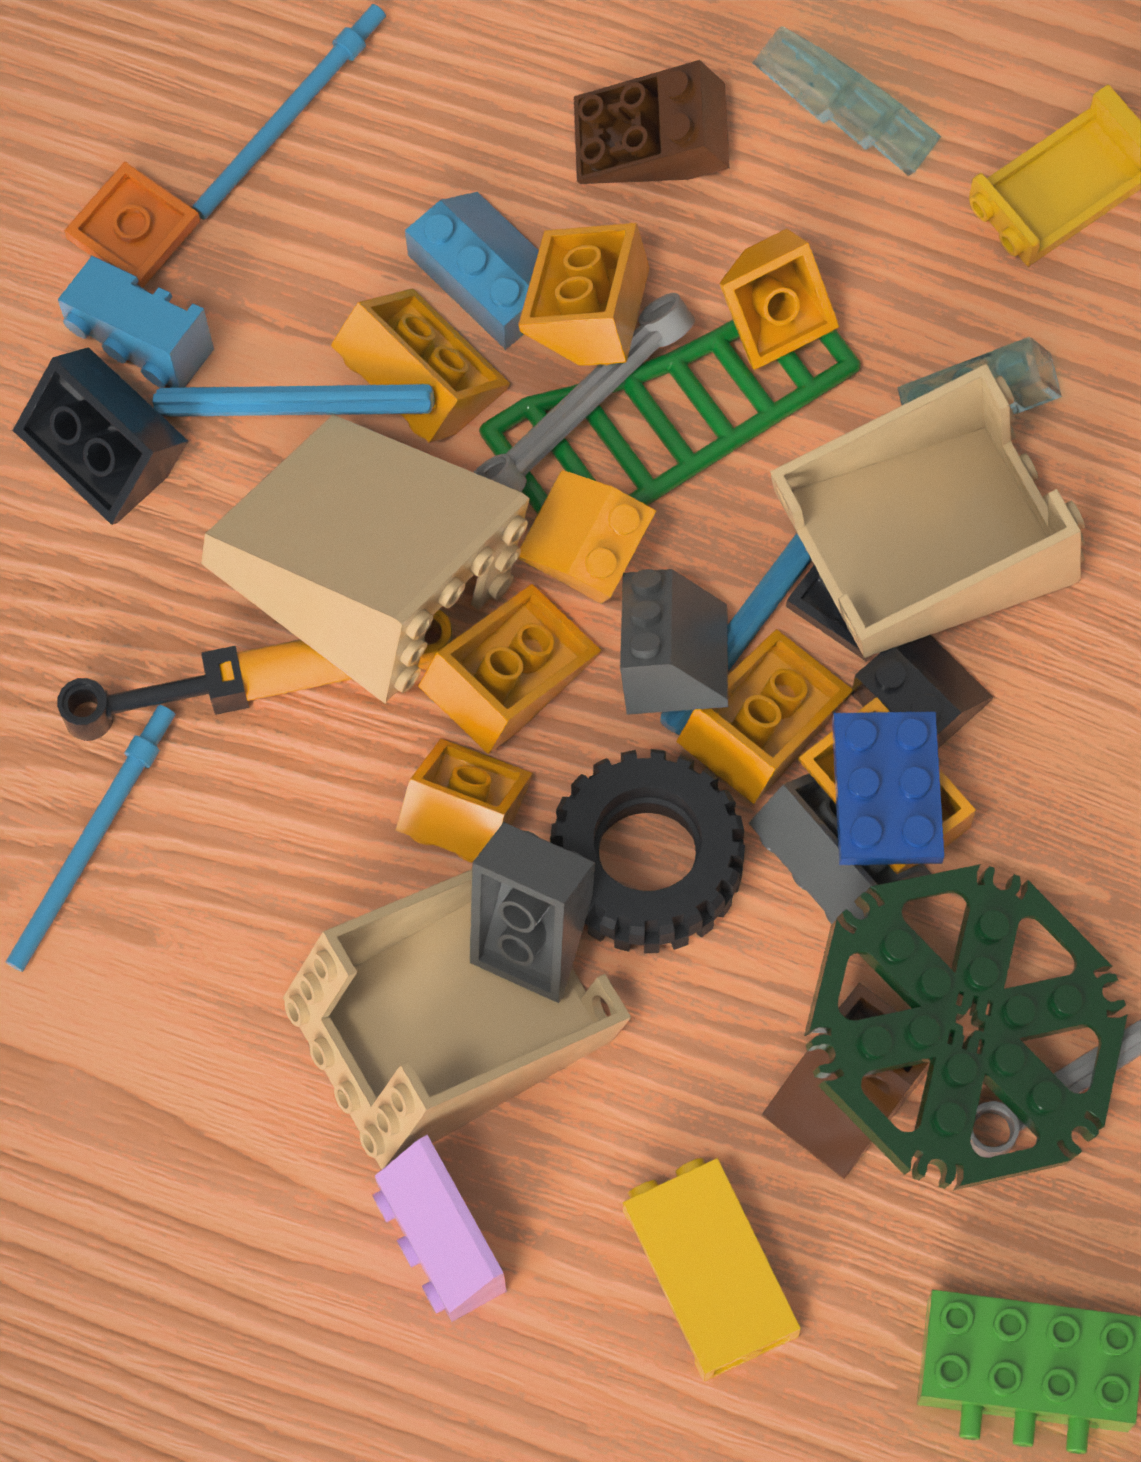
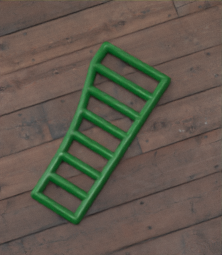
[479,319,861,514]

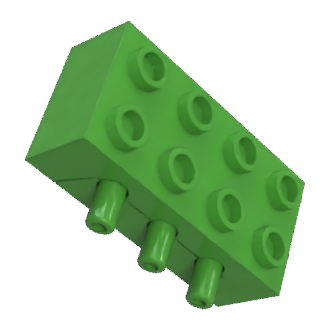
[917,1290,1141,1454]

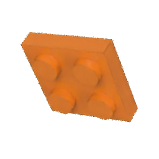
[64,161,200,288]

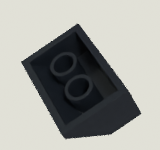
[12,347,188,525]

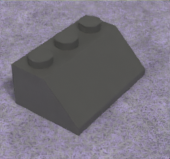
[620,569,728,715]
[749,773,932,924]

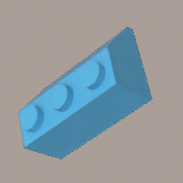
[405,192,539,350]

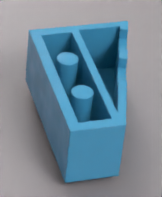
[57,256,214,388]

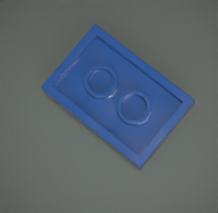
[832,712,944,865]

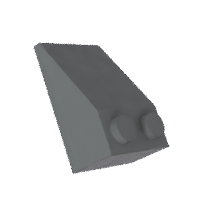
[470,822,595,1003]

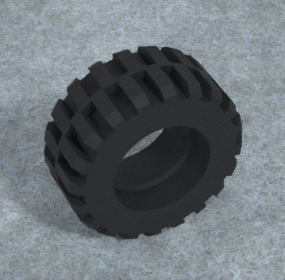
[550,749,745,954]

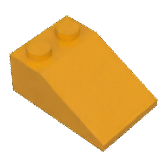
[418,584,602,754]
[676,629,852,804]

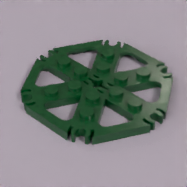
[804,864,1128,1191]

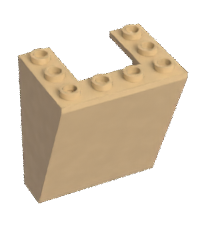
[770,364,1085,658]
[201,415,530,703]
[283,869,631,1170]

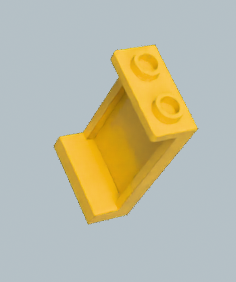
[969,84,1141,267]
[623,1158,801,1382]

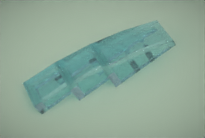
[752,26,941,176]

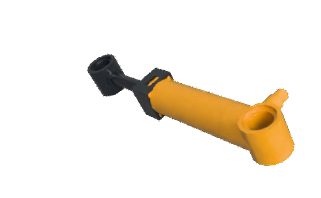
[57,610,453,741]

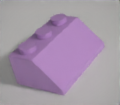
[372,1135,507,1322]

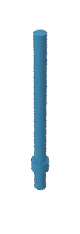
[191,4,386,220]
[5,704,176,972]

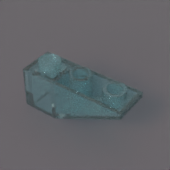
[897,336,1062,414]

